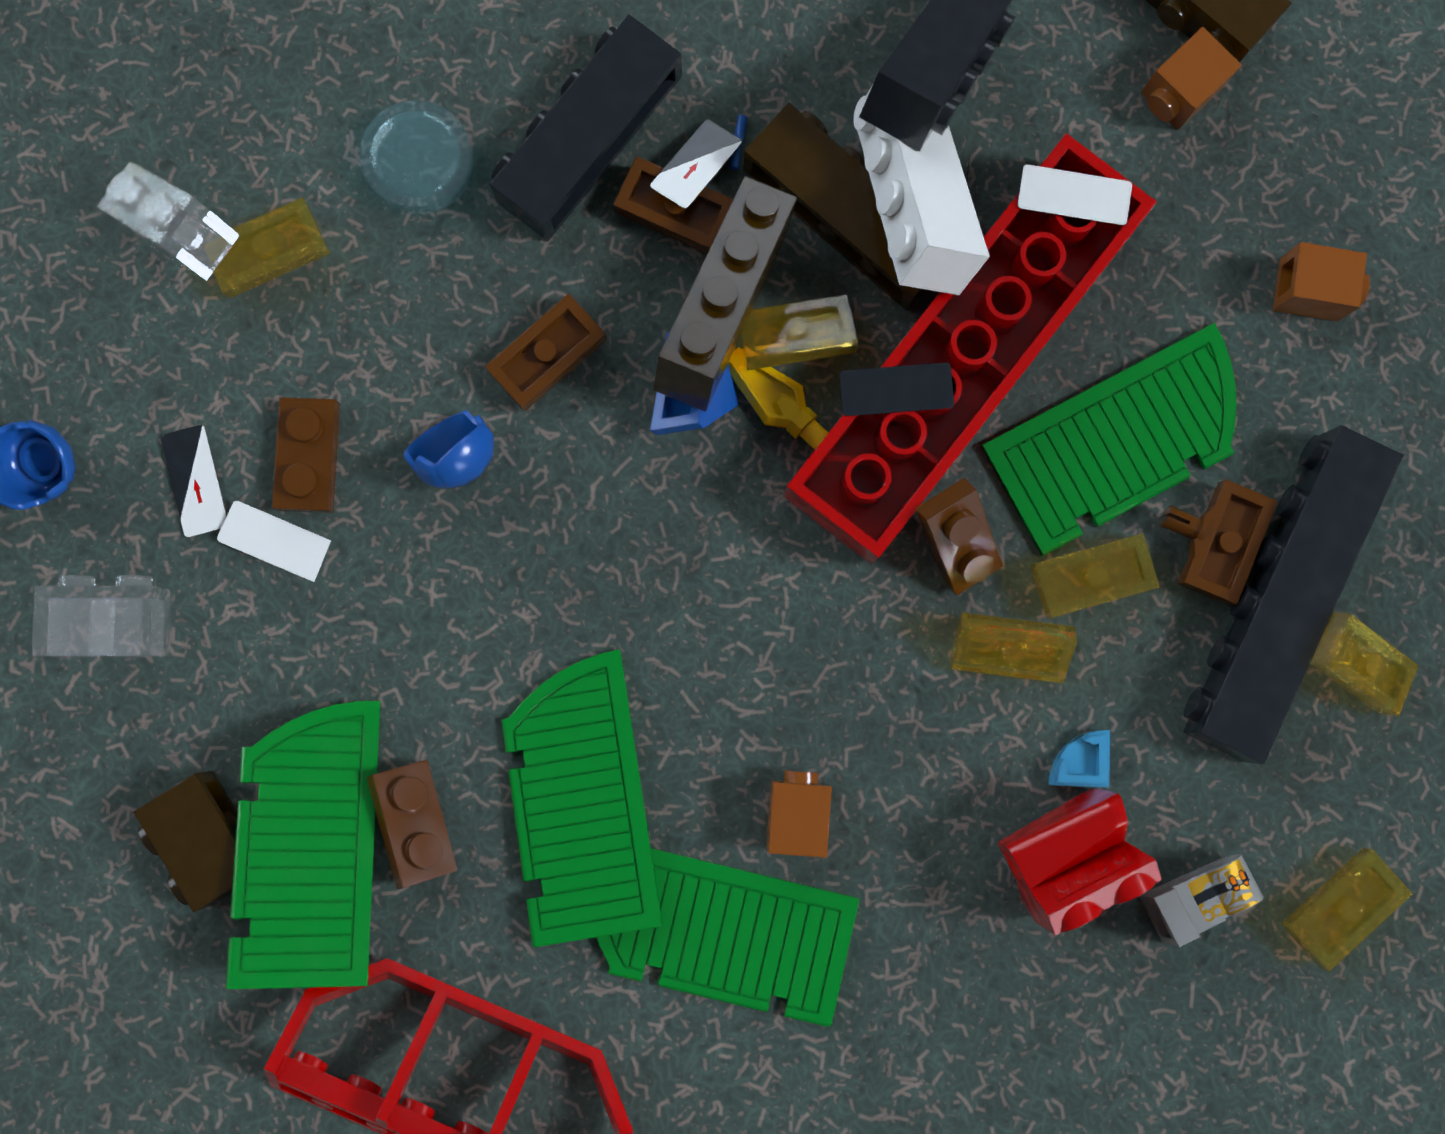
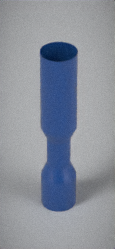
[728,115,748,170]

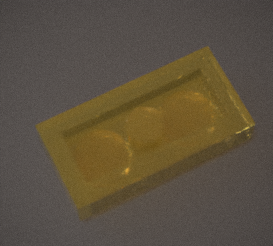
[200,197,331,299]
[740,295,858,370]
[1030,533,1160,619]
[950,612,1077,683]
[1311,612,1419,717]
[1281,848,1413,972]

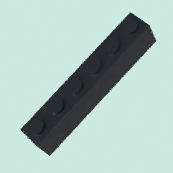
[1183,425,1404,764]

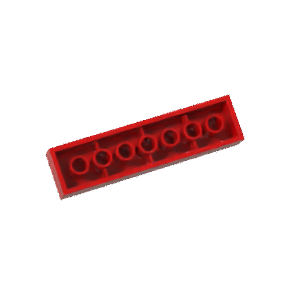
[783,133,1157,565]

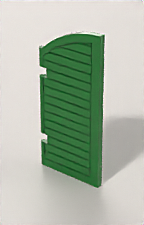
[981,322,1237,556]
[501,649,663,948]
[226,701,380,989]
[597,848,860,1028]

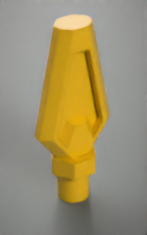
[728,347,829,450]

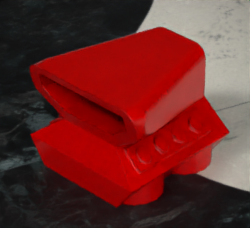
[997,788,1162,936]

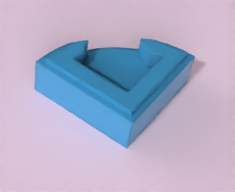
[1048,730,1110,788]

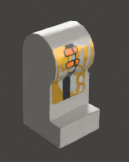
[1139,854,1264,947]

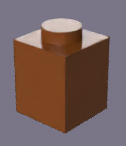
[1141,27,1242,130]
[1273,242,1370,322]
[766,770,832,858]

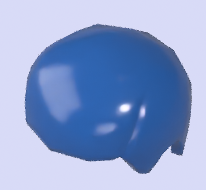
[404,410,494,489]
[0,420,76,510]

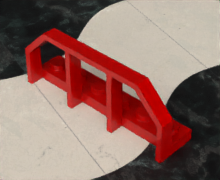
[264,958,633,1134]

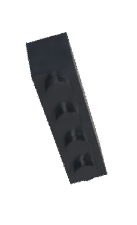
[859,0,1016,151]
[490,14,682,241]

